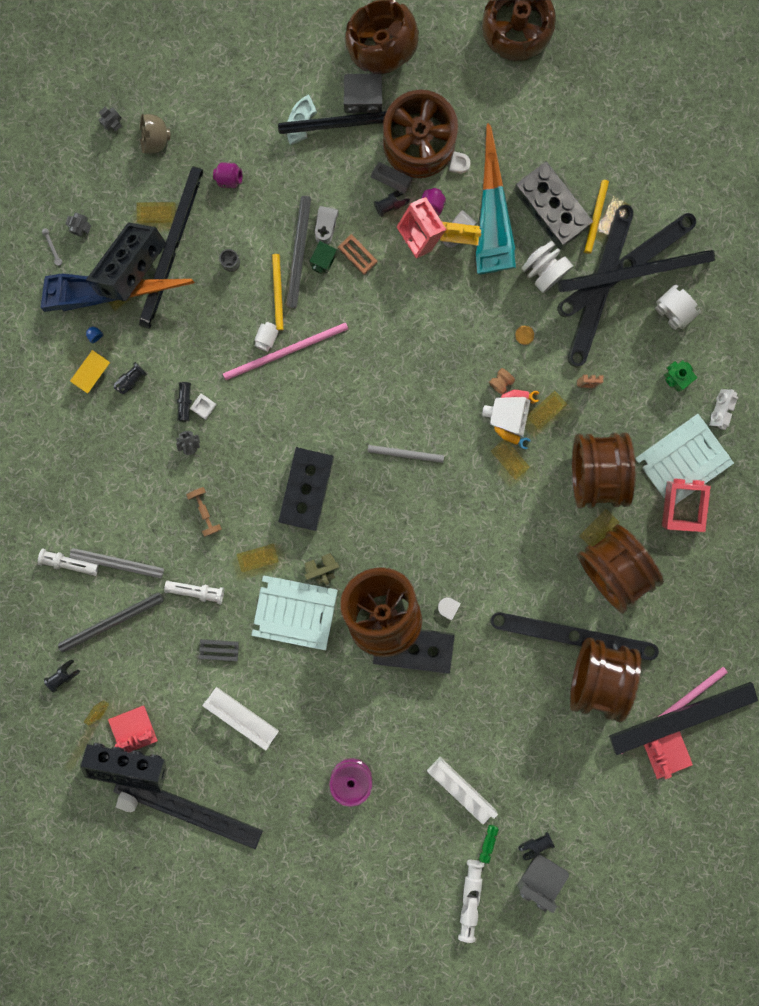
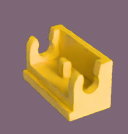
[70,350,110,394]

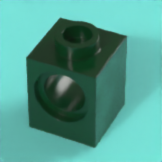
[309,241,337,274]

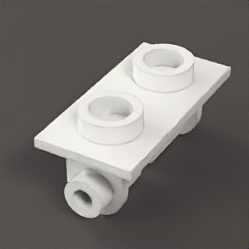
[709,389,738,430]

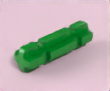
[479,825,499,864]

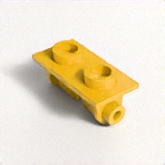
[440,222,481,246]

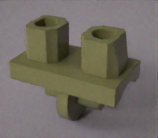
[304,553,340,587]

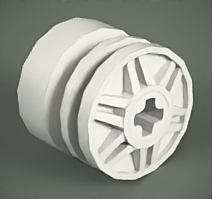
[521,241,573,293]

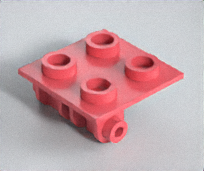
[108,705,158,752]
[644,731,693,779]

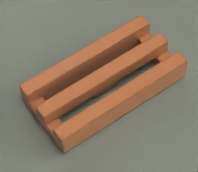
[338,234,378,275]
[577,375,604,388]

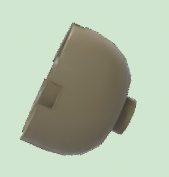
[139,114,171,154]

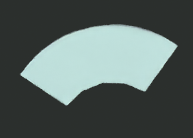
[287,95,317,146]

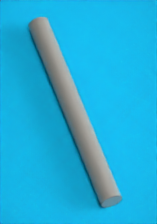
[368,445,444,463]

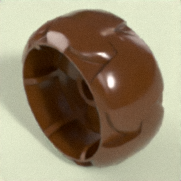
[345,0,419,75]
[482,0,556,62]

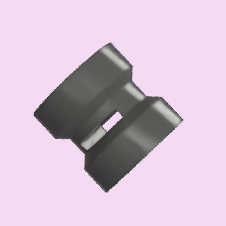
[219,249,240,272]

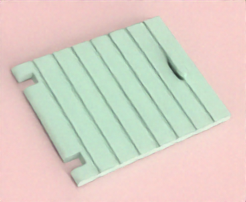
[635,414,734,505]
[252,575,338,650]

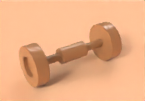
[186,487,222,537]

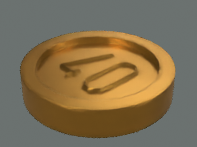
[515,326,534,345]

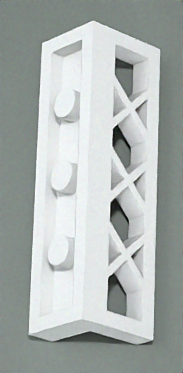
[202,687,279,750]
[427,757,498,825]

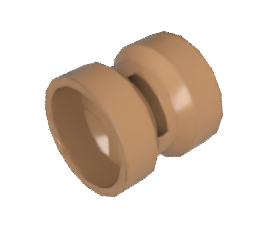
[489,368,515,395]

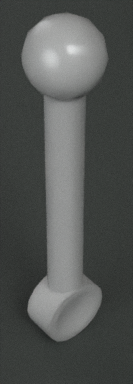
[42,228,62,266]

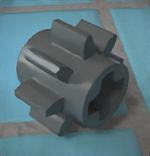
[98,107,122,132]
[65,213,91,237]
[176,431,200,455]

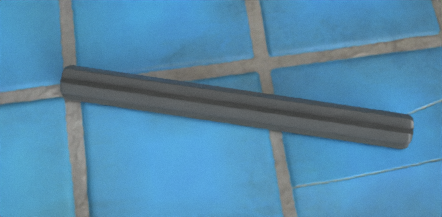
[286,196,311,309]
[58,593,164,652]

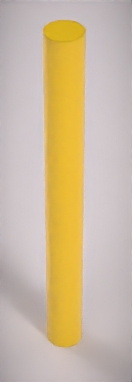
[584,180,609,254]
[272,254,284,331]

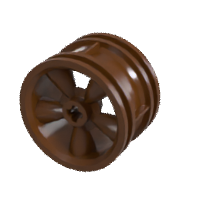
[383,90,458,178]
[572,432,635,509]
[577,524,664,614]
[340,568,423,657]
[570,638,641,723]

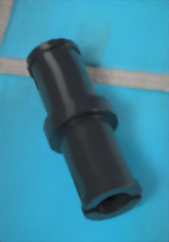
[176,382,192,422]

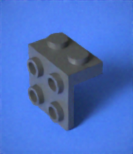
[344,74,382,114]
[517,854,569,913]

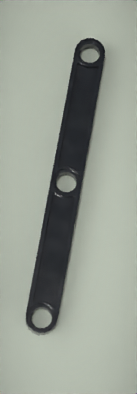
[139,166,203,329]
[568,204,634,367]
[557,213,696,317]
[558,250,715,292]
[490,612,659,660]

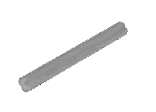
[70,548,164,578]

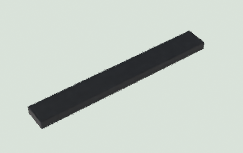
[609,682,758,755]
[113,784,263,850]

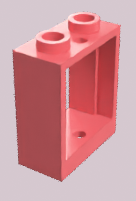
[397,197,446,259]
[662,478,711,532]

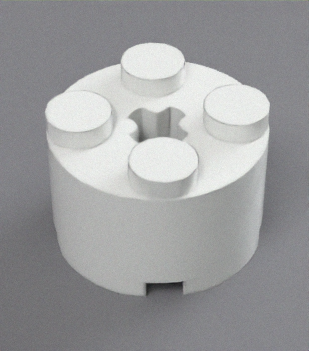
[655,285,701,330]

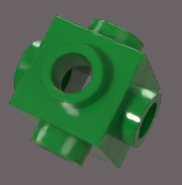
[664,360,698,392]

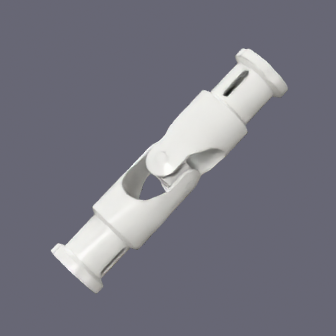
[458,860,484,943]

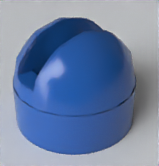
[86,327,103,343]

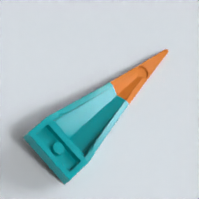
[476,123,516,275]

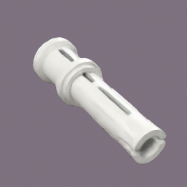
[38,549,99,576]
[164,580,224,605]

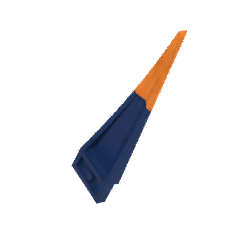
[40,273,195,312]

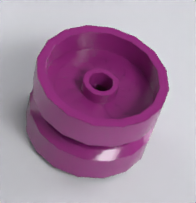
[329,758,372,807]

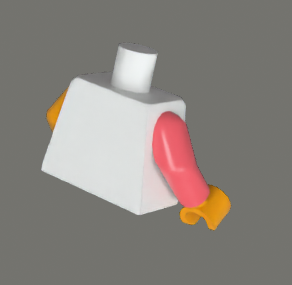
[482,390,539,449]

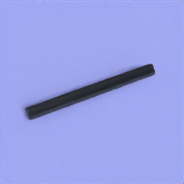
[278,111,387,134]

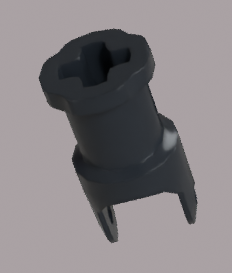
[374,190,410,217]
[114,362,147,394]
[44,660,80,693]
[518,832,555,860]

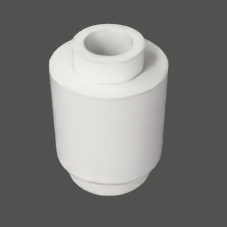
[254,322,279,352]

